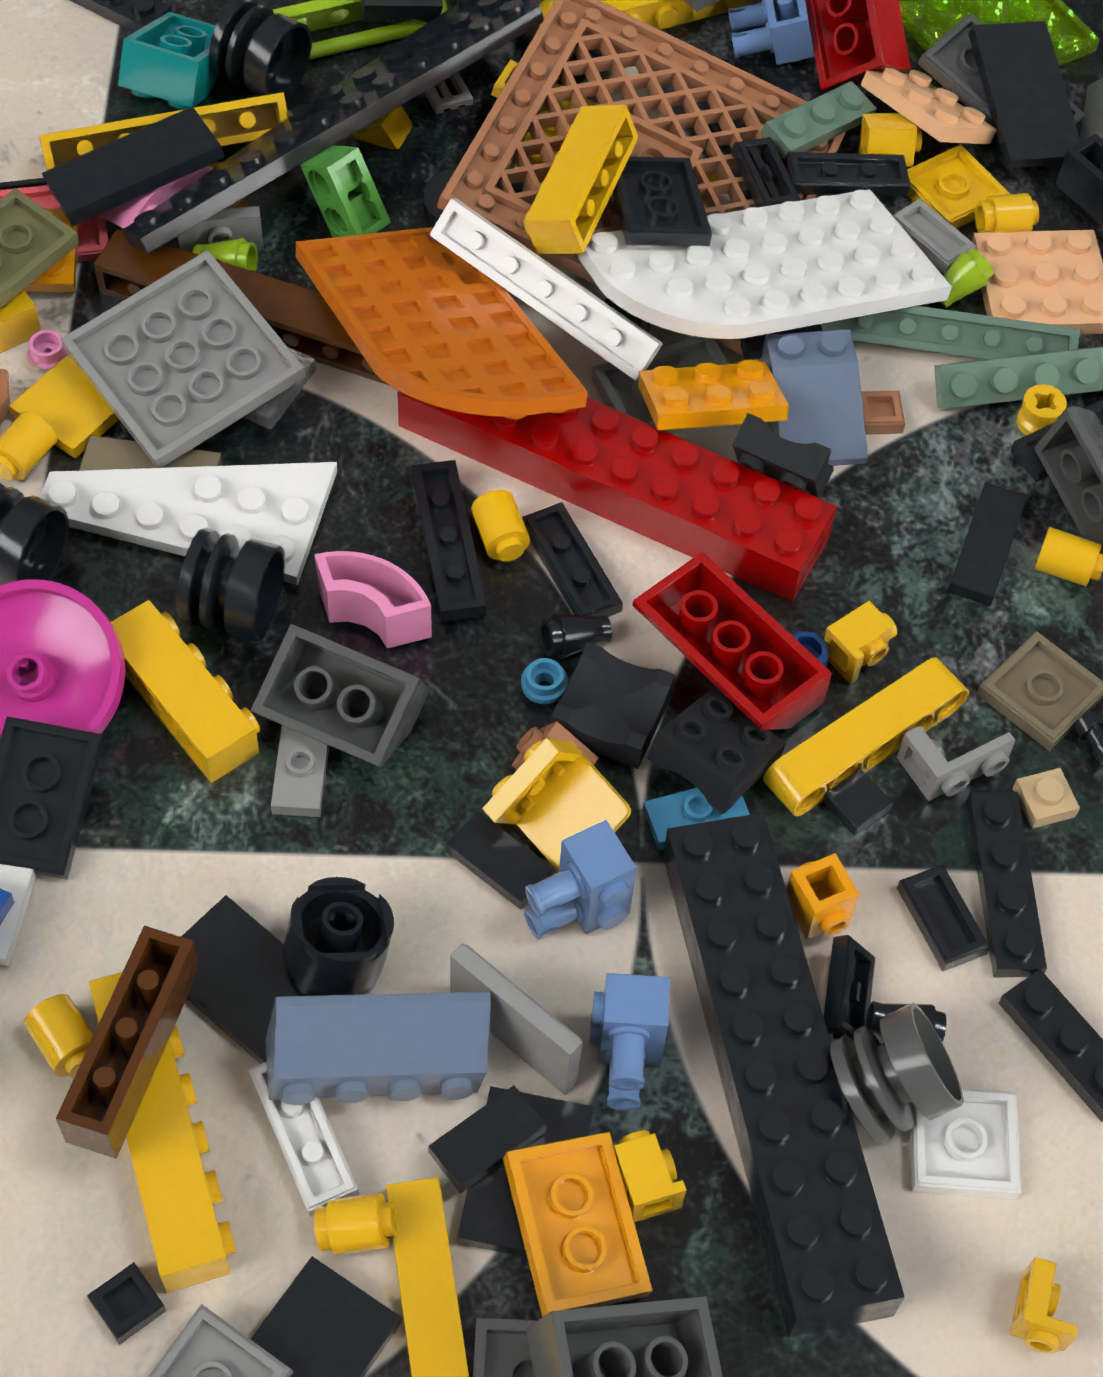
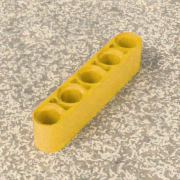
[763,657,970,817]

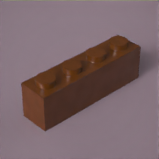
[56,925,200,1159]

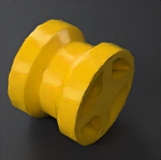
[1016,384,1067,435]

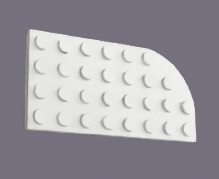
[576,189,952,339]

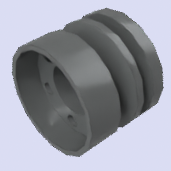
[830,1002,964,1143]

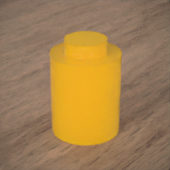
[0,411,57,481]
[471,489,530,562]
[1034,527,1103,587]
[24,994,94,1078]

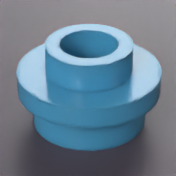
[521,658,568,704]

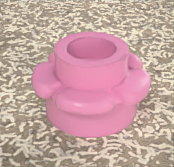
[27,330,68,370]

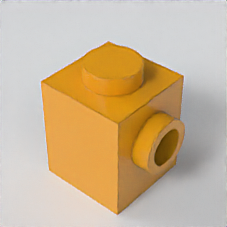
[786,853,860,939]

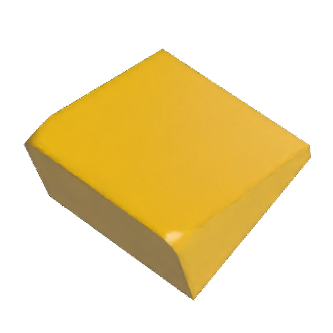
[353,106,412,150]

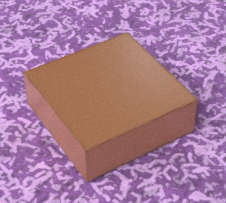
[861,390,905,434]

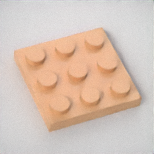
[972,230,1103,335]

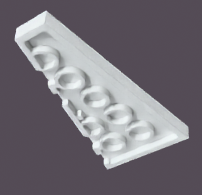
[39,462,337,585]

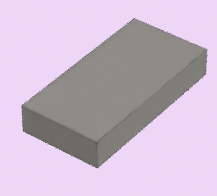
[892,198,977,274]

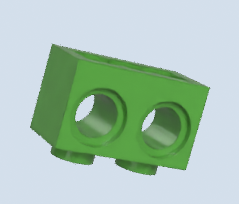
[300,145,391,238]

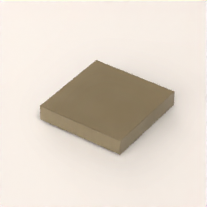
[976,631,1103,751]

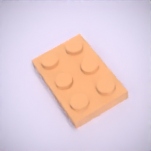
[861,68,997,144]

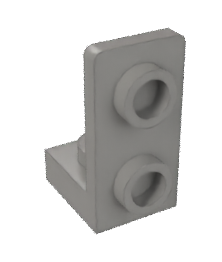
[897,726,1016,801]

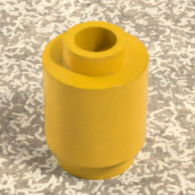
[975,193,1039,233]
[314,1192,398,1255]

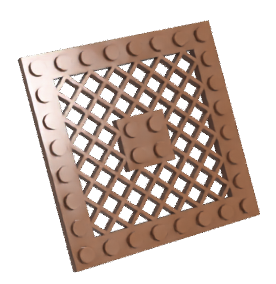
[437,0,846,355]

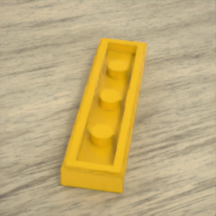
[386,1177,469,1377]

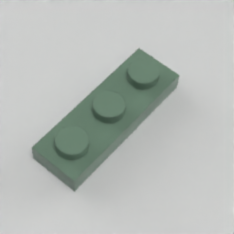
[761,81,877,160]

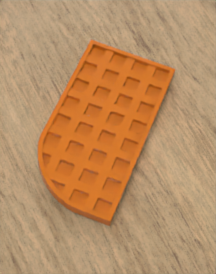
[295,227,588,419]

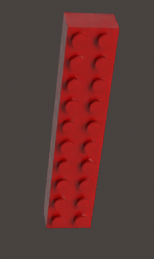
[397,391,837,602]

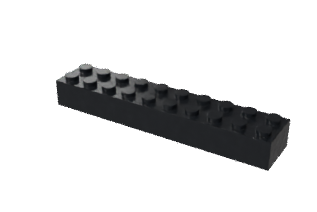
[663,812,905,1338]

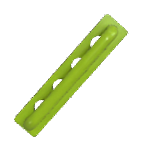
[273,0,448,60]

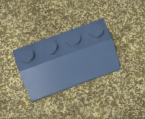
[266,992,491,1105]

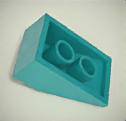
[118,11,219,109]

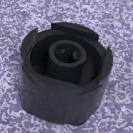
[283,877,394,996]

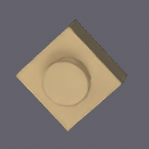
[1012,768,1080,829]

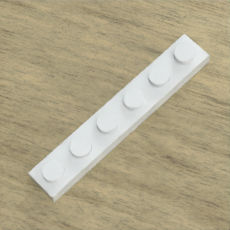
[430,198,663,381]

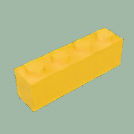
[523,105,639,254]
[111,600,260,783]

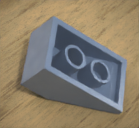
[761,329,868,466]

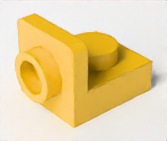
[1010,1256,1078,1353]

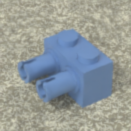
[728,0,815,65]
[524,820,637,939]
[589,973,670,1111]

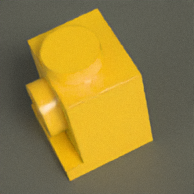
[824,601,897,684]
[614,1130,686,1222]

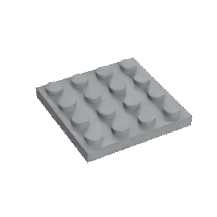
[61,250,306,468]

